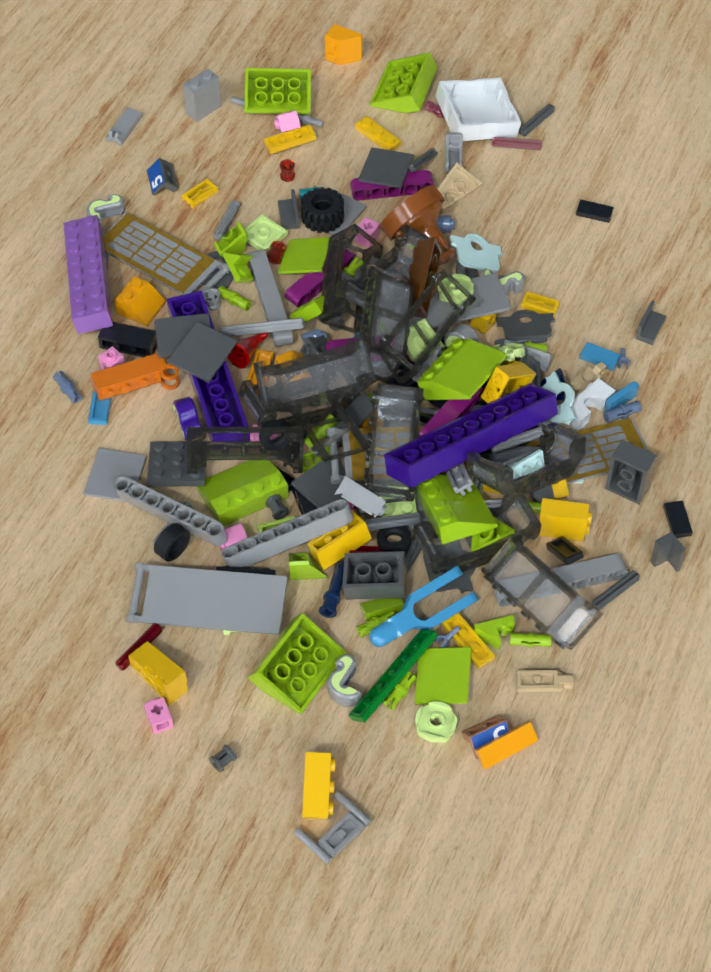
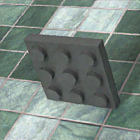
[147,441,207,487]

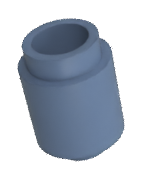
[437,215,455,233]

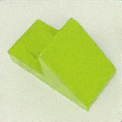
[222,252,254,283]
[474,615,515,649]

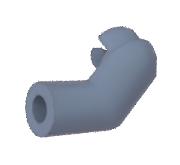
[301,329,328,342]

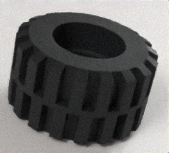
[301,187,344,233]

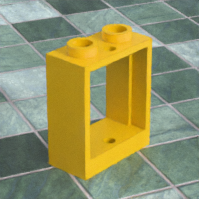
[481,363,536,403]

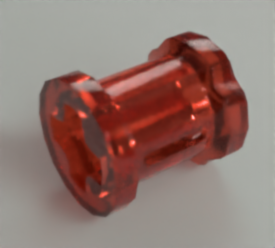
[280,159,295,182]
[267,241,286,264]

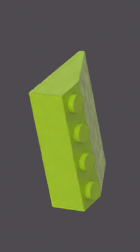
[370,52,438,113]
[244,68,311,114]
[417,338,508,400]
[195,454,289,526]
[416,474,498,545]
[247,613,347,714]

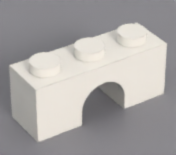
[564,378,616,431]

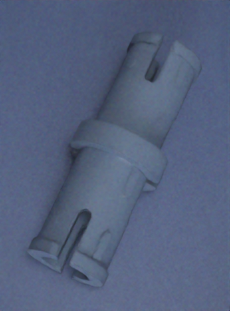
[53,371,82,404]
[603,400,642,423]

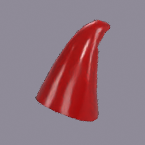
[227,333,268,369]

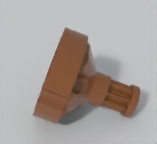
[380,185,457,266]

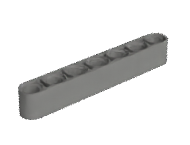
[247,249,293,347]
[113,476,228,546]
[222,499,353,568]
[492,553,628,607]

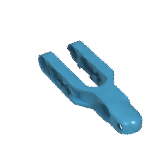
[369,566,479,648]

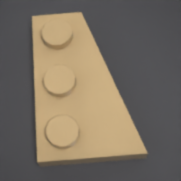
[437,162,483,212]

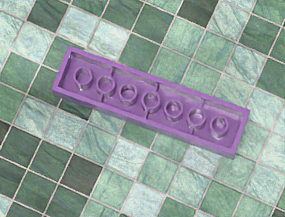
[64,215,113,334]

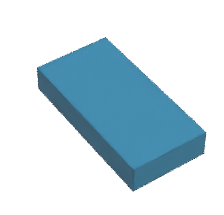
[580,342,621,371]
[605,381,639,411]
[88,391,112,425]

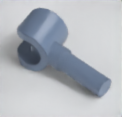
[618,348,630,369]
[436,626,460,648]

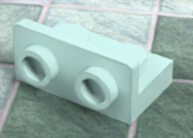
[500,449,545,483]

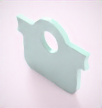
[450,234,503,273]
[541,371,577,432]

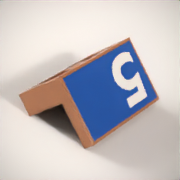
[462,715,510,759]

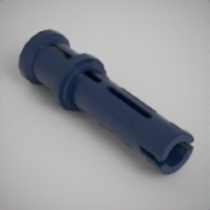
[319,561,344,618]

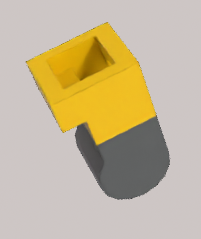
[530,477,569,503]

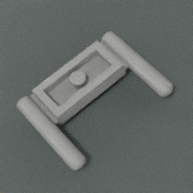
[294,791,372,864]

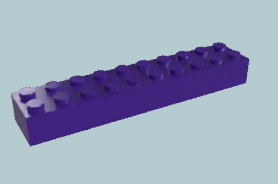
[167,291,250,451]
[384,383,558,487]

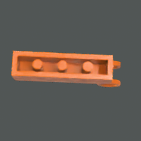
[91,353,180,401]

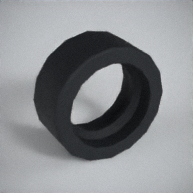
[154,523,190,562]

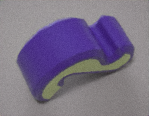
[173,396,203,441]

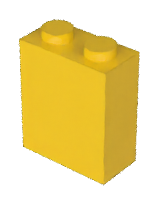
[537,498,592,542]

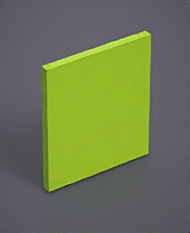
[278,237,333,274]
[415,647,472,705]

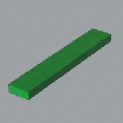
[348,629,438,723]

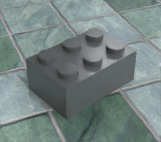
[605,440,657,505]
[342,551,407,600]

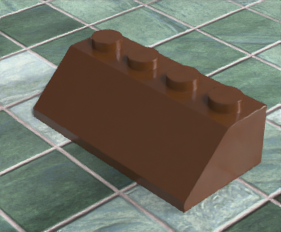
[401,237,442,318]

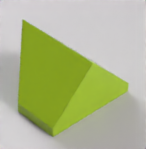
[214,222,248,257]
[470,516,515,553]
[289,552,329,580]

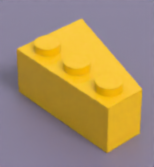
[307,510,372,570]
[128,641,188,705]
[302,752,336,820]

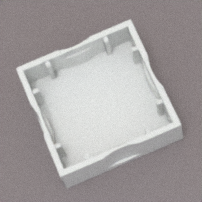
[436,78,521,141]

